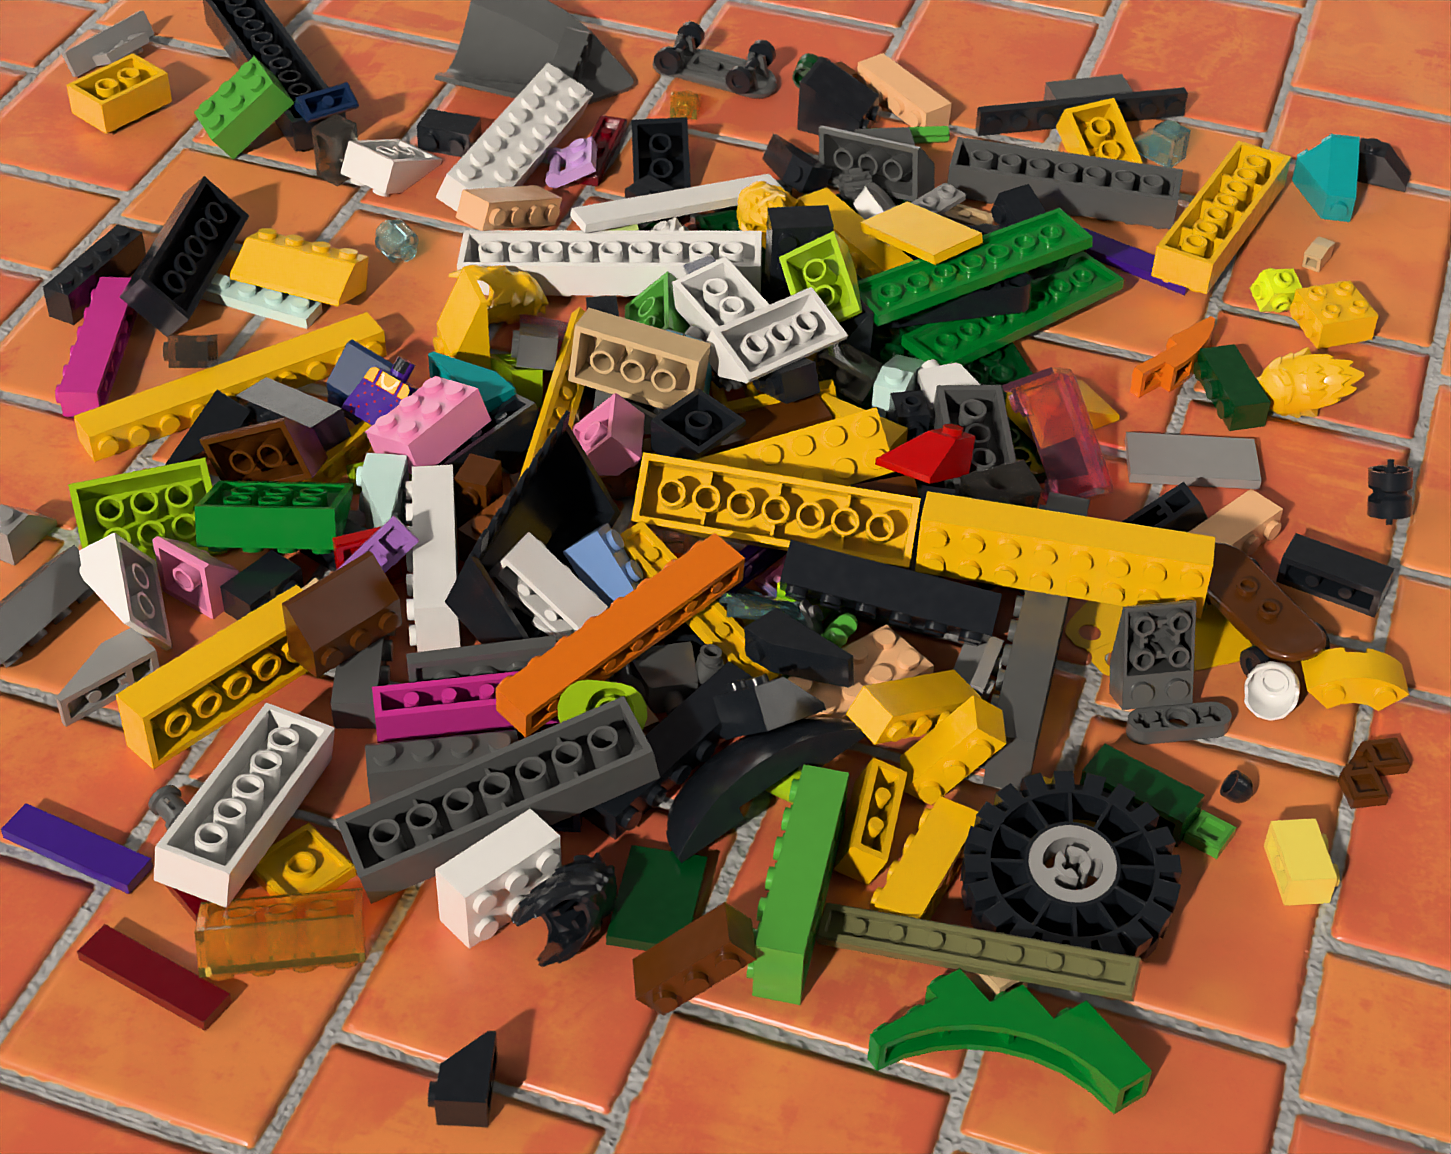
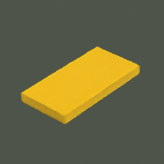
[860,201,983,265]

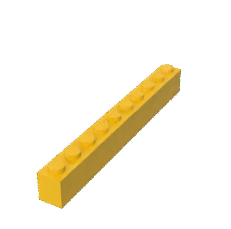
[74,312,387,462]

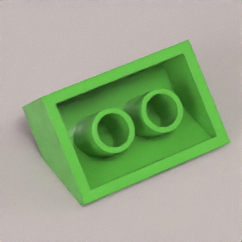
[625,271,690,333]

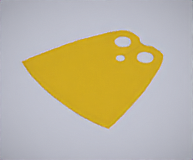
[1065,601,1252,676]

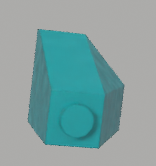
[1292,134,1360,222]

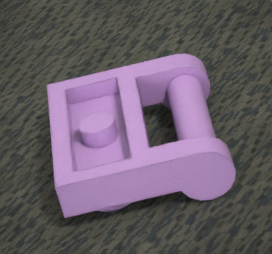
[546,136,597,188]

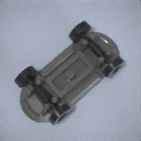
[653,21,777,99]

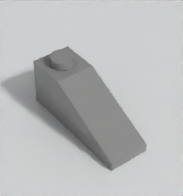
[56,628,160,727]

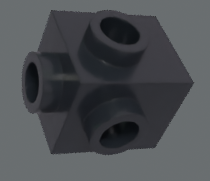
[885,390,934,442]

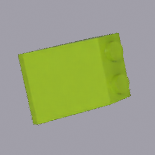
[779,231,862,323]

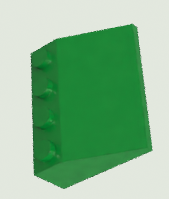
[194,481,354,554]

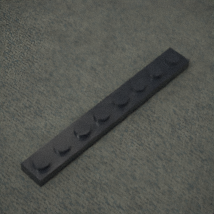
[975,87,1188,136]

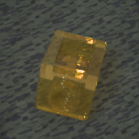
[670,90,702,120]

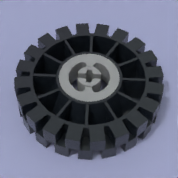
[960,771,1182,961]

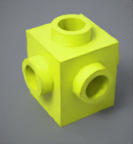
[1250,268,1302,312]

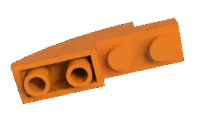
[1130,316,1215,398]

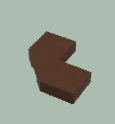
[1338,737,1411,809]

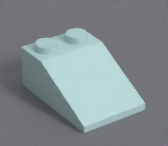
[356,453,411,529]

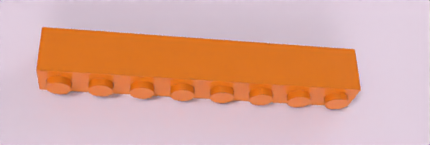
[496,533,745,738]

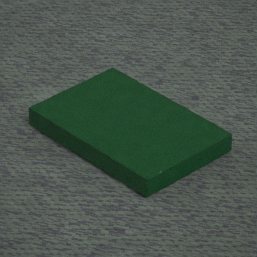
[606,845,708,951]

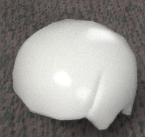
[1244,661,1300,721]

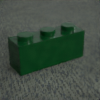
[1193,344,1271,431]
[1080,744,1205,847]

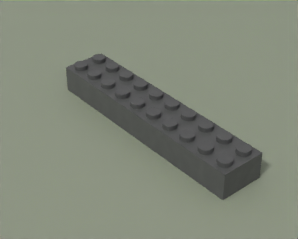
[978,492,1090,791]

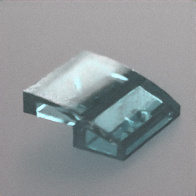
[716,592,806,621]

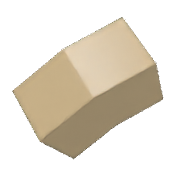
[1302,236,1335,273]

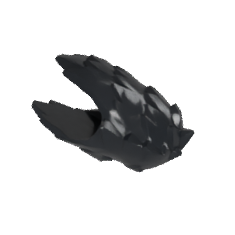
[511,853,617,967]

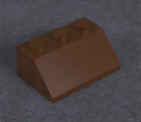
[199,417,328,482]
[282,551,402,678]

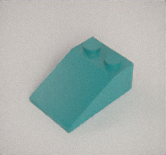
[428,351,517,413]

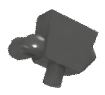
[614,642,724,716]

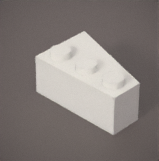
[488,532,608,641]

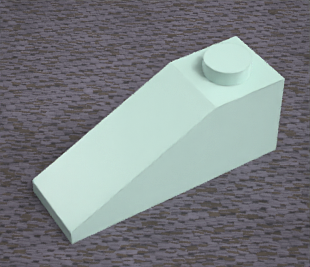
[872,354,925,418]

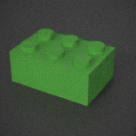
[194,56,294,159]

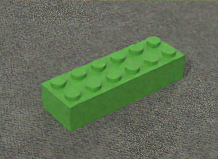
[746,765,849,1005]

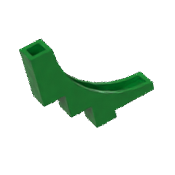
[867,968,1152,1114]

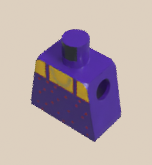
[341,356,418,426]

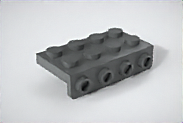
[406,635,556,683]

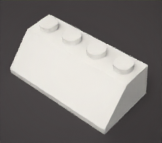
[706,287,848,383]

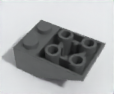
[1109,600,1196,710]

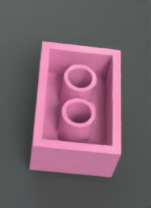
[365,376,491,474]

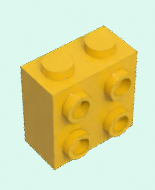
[1290,280,1379,349]

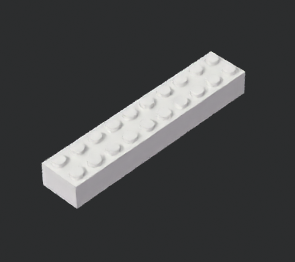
[457,230,762,297]

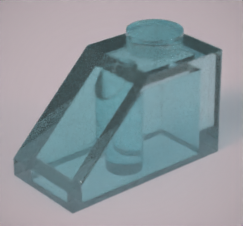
[1132,119,1191,168]

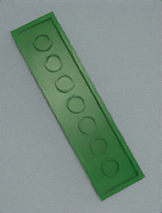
[858,208,1093,326]
[901,251,1124,366]

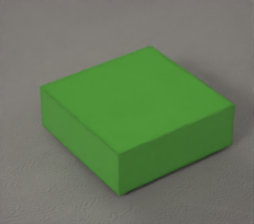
[1183,810,1237,859]

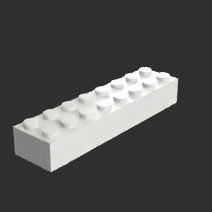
[436,63,593,211]

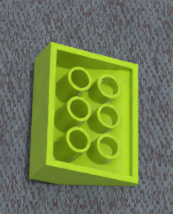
[68,458,227,567]

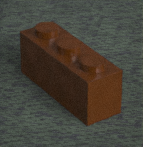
[632,902,757,1016]

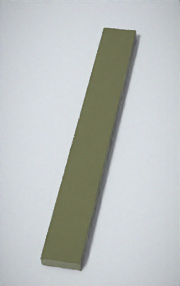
[815,902,1142,1002]

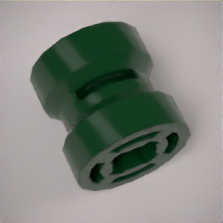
[792,53,819,88]

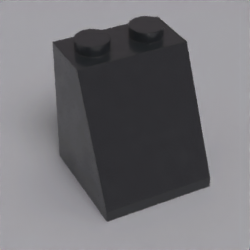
[797,56,882,135]

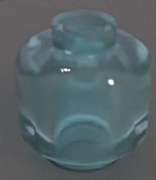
[375,219,419,263]

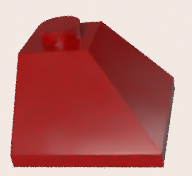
[875,424,976,484]

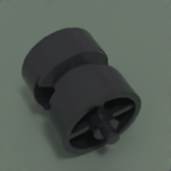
[1367,459,1413,525]

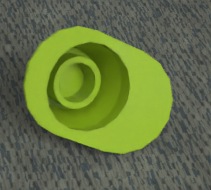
[557,679,647,730]

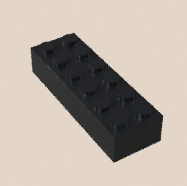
[120,176,249,338]
[780,540,1002,647]

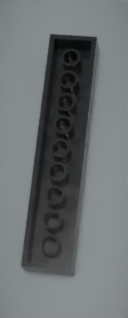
[203,0,348,152]

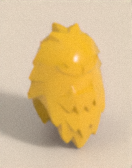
[737,181,799,249]
[448,265,549,324]
[1256,347,1364,418]

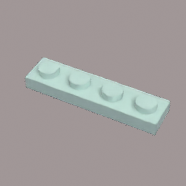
[202,273,322,329]

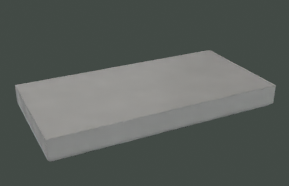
[1124,432,1262,489]

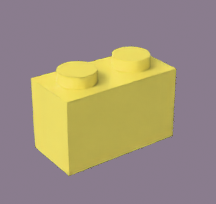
[1264,818,1340,906]

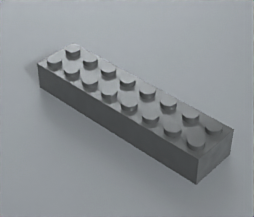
[948,137,1183,229]
[336,696,660,904]

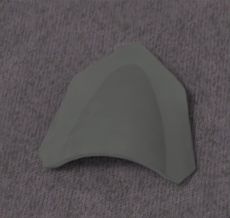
[434,0,634,104]

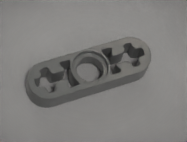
[1126,701,1232,745]

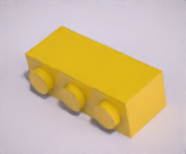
[900,695,1007,806]
[833,757,908,885]

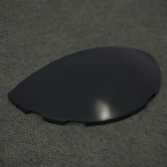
[666,717,866,863]

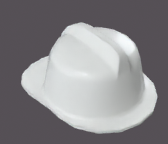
[854,182,896,220]

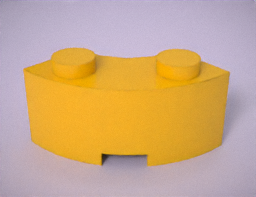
[1301,647,1409,711]

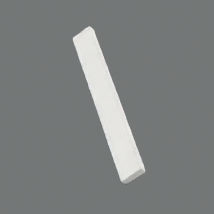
[570,174,784,233]

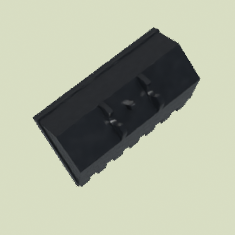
[445,410,621,644]

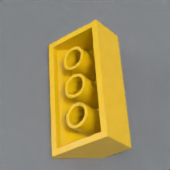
[230,228,369,306]

